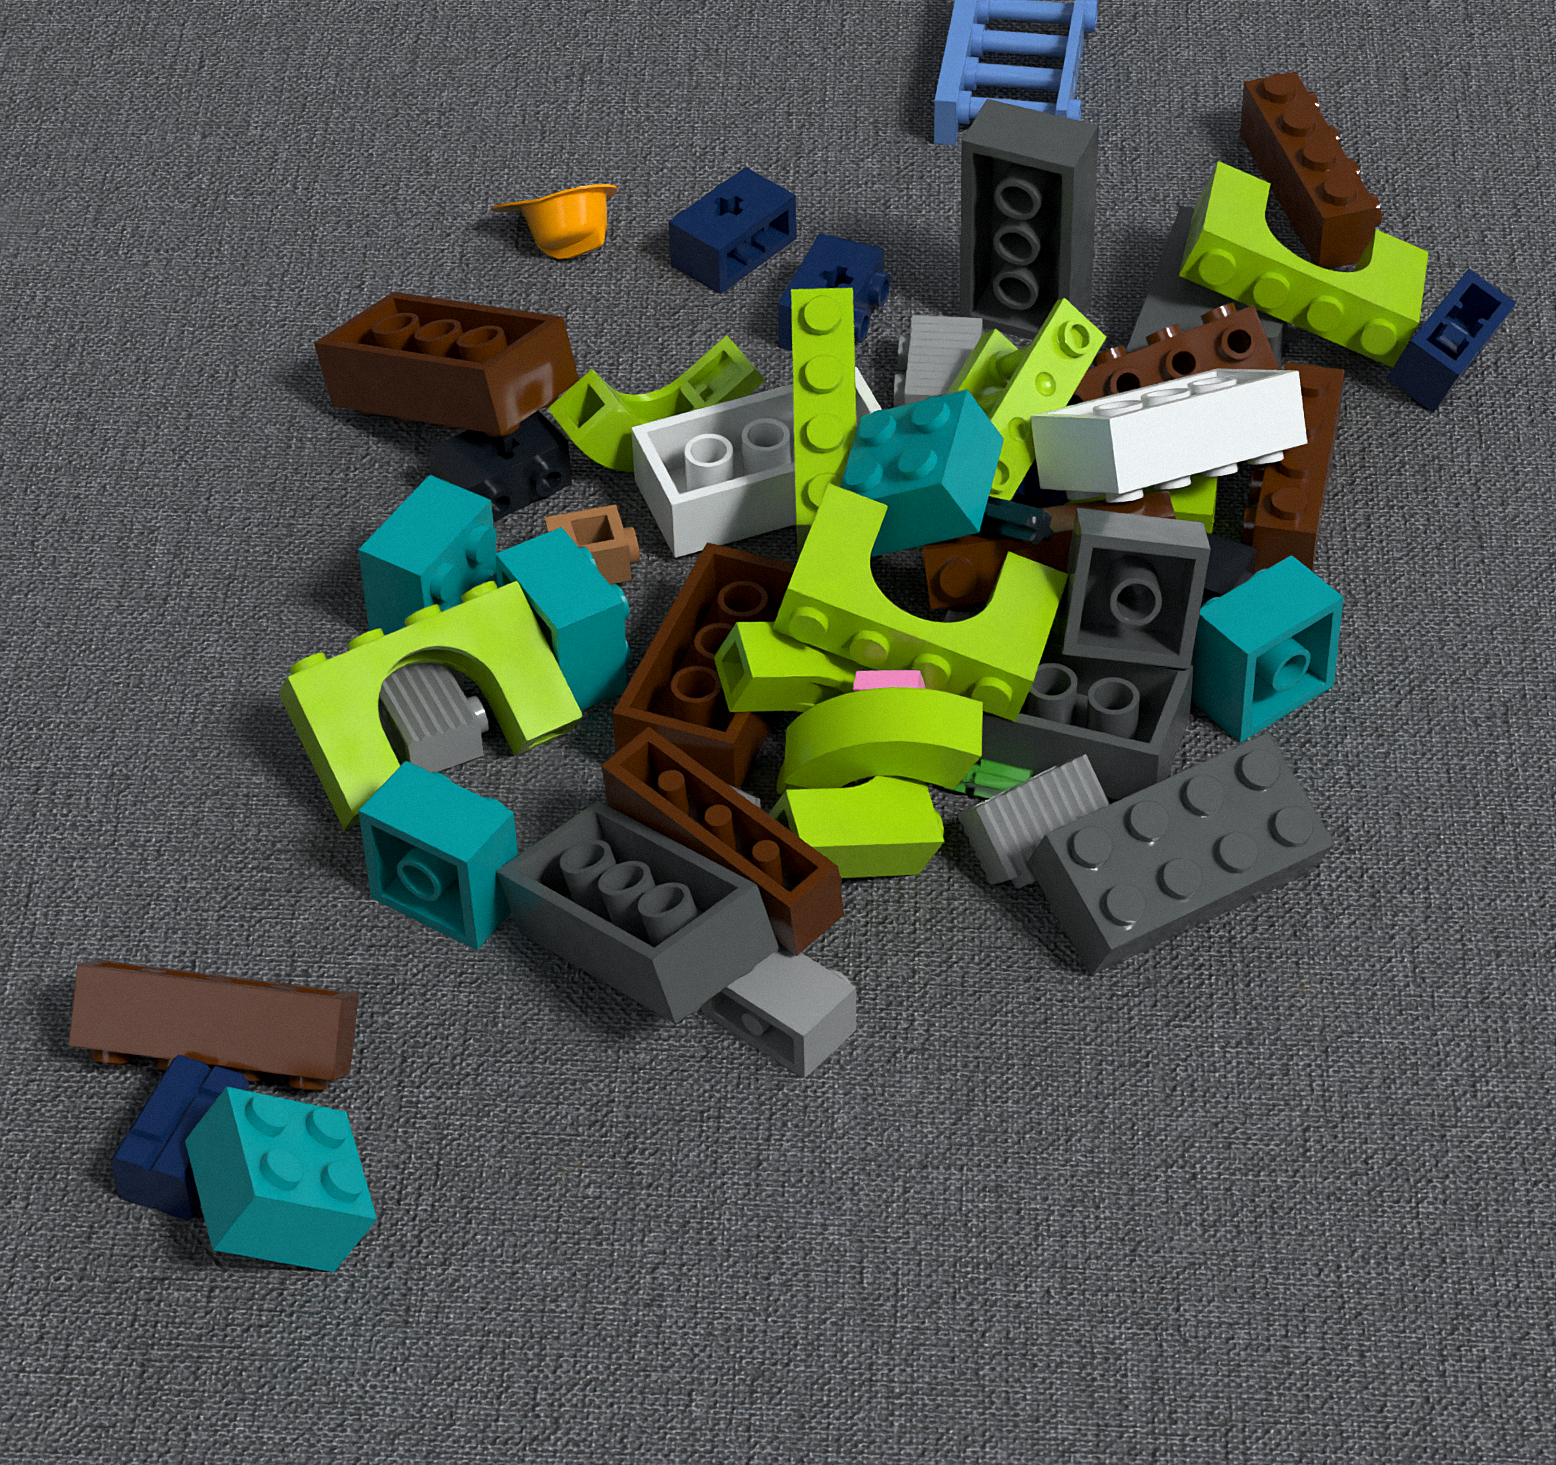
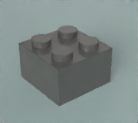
[1057,508,1211,669]

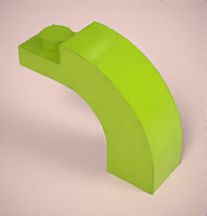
[547,335,766,472]
[777,687,983,794]

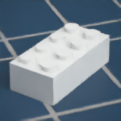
[631,366,882,558]
[1030,368,1307,502]

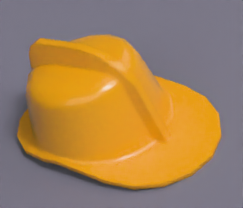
[491,184,618,259]

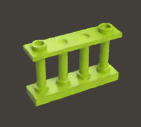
[916,298,1106,549]

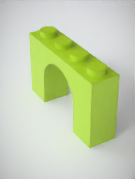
[1179,161,1429,368]
[791,288,857,560]
[772,483,1068,722]
[279,581,583,830]
[714,622,945,878]

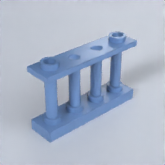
[934,0,1098,146]

